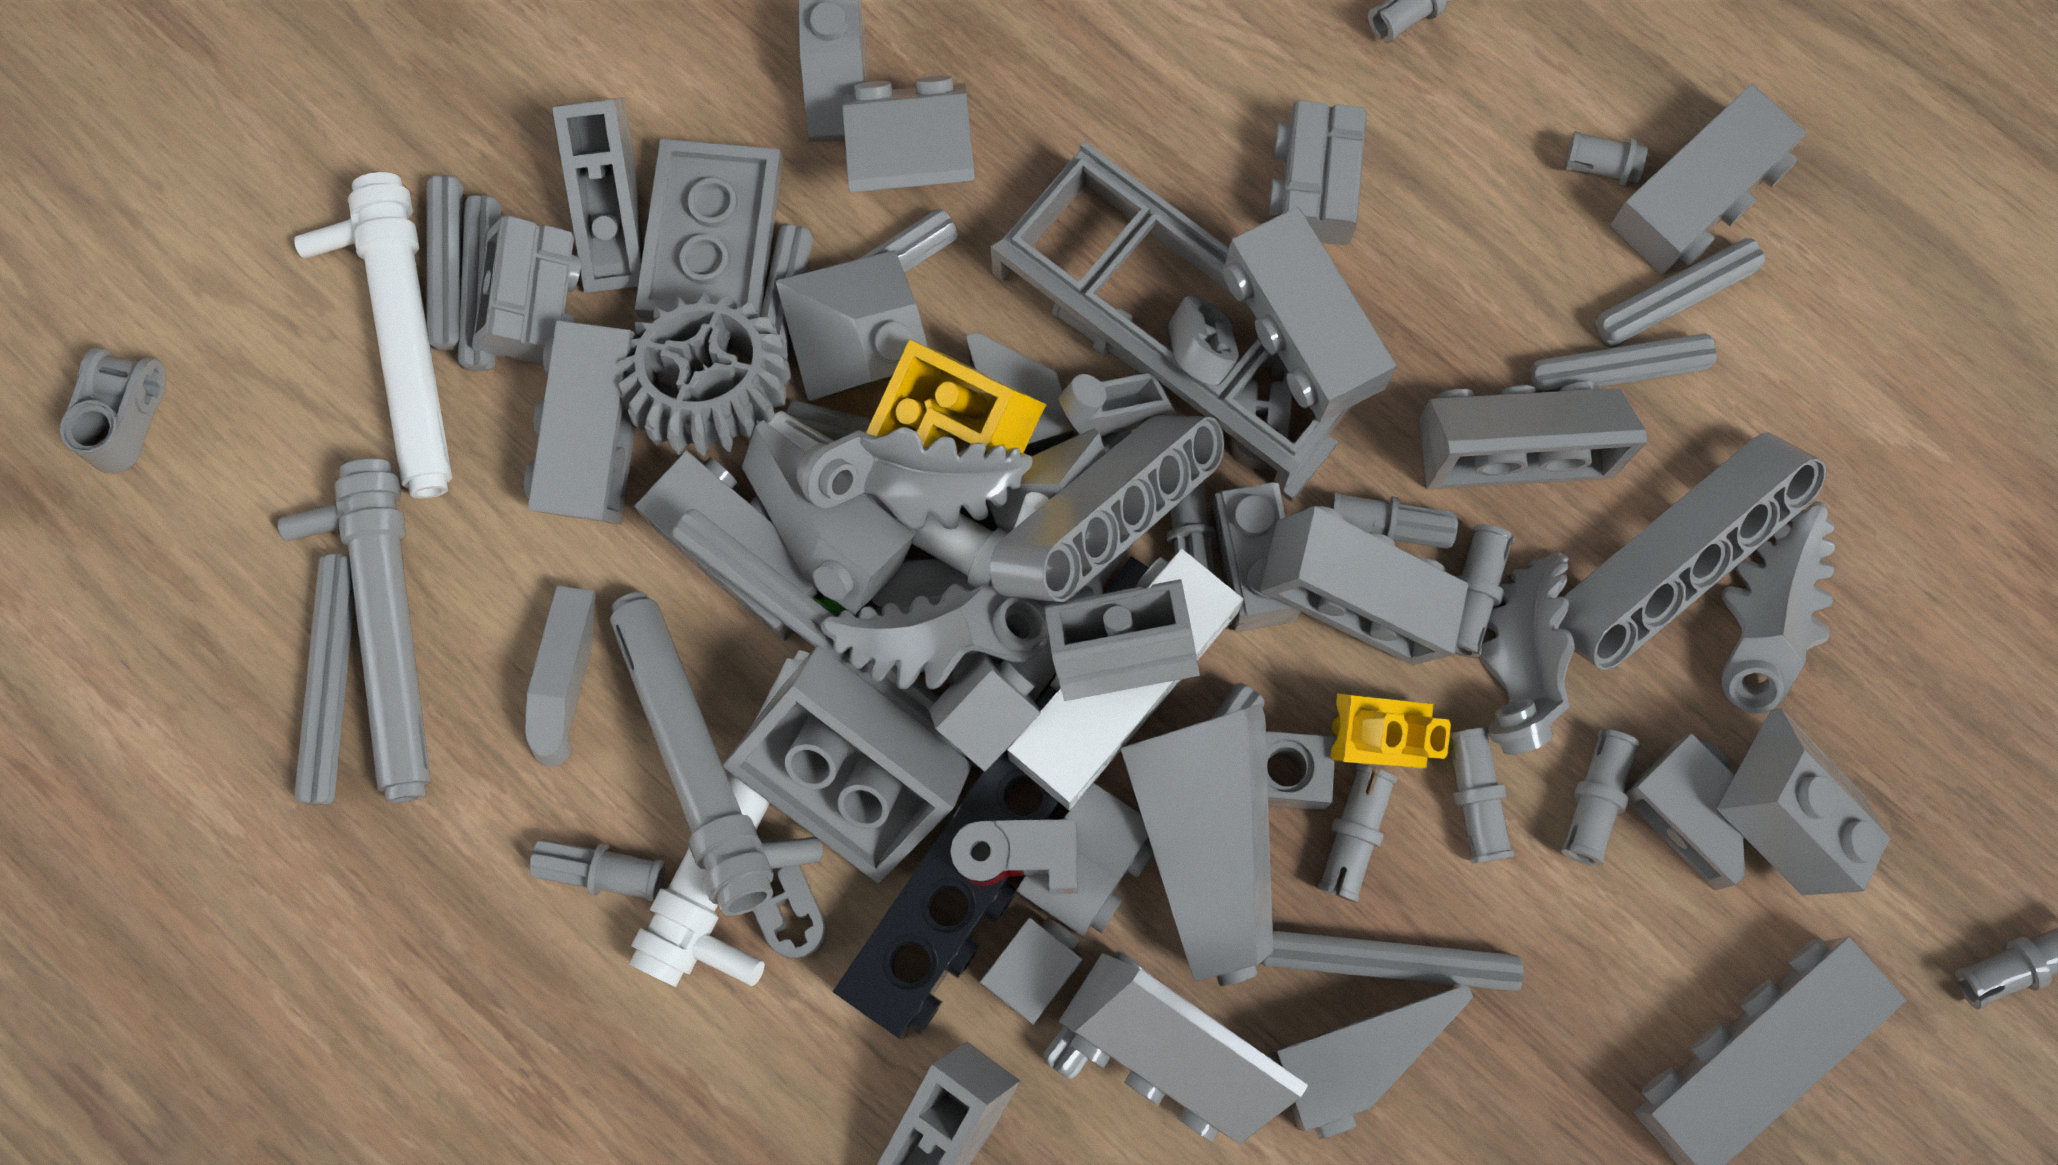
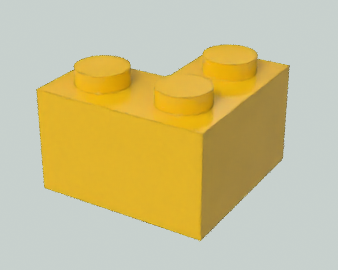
[866,339,1047,454]

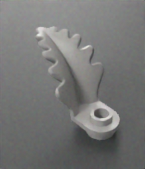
[797,427,1033,529]
[1721,501,1835,714]
[1479,552,1575,755]
[821,584,1048,689]

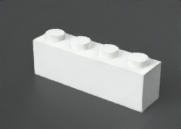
[1007,548,1244,811]

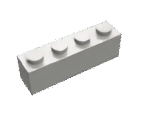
[1633,937,1907,1165]

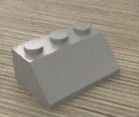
[1419,382,1647,490]
[722,645,972,884]
[1058,953,1308,1144]

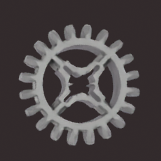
[616,291,791,457]

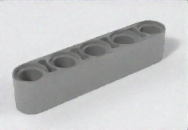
[990,415,1224,602]
[1558,432,1826,670]

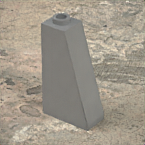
[1120,704,1273,986]

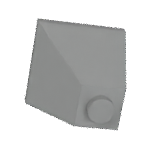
[775,250,928,402]

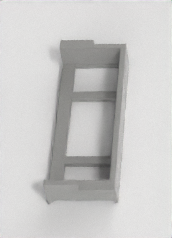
[990,141,1354,502]

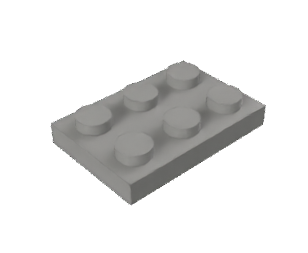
[635,139,783,320]

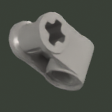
[60,347,166,474]

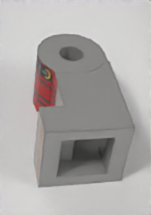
[950,820,1078,894]

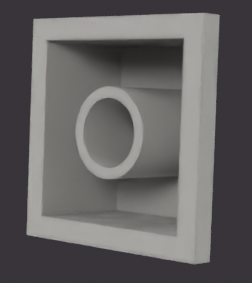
[843,75,975,193]
[1717,708,1890,895]

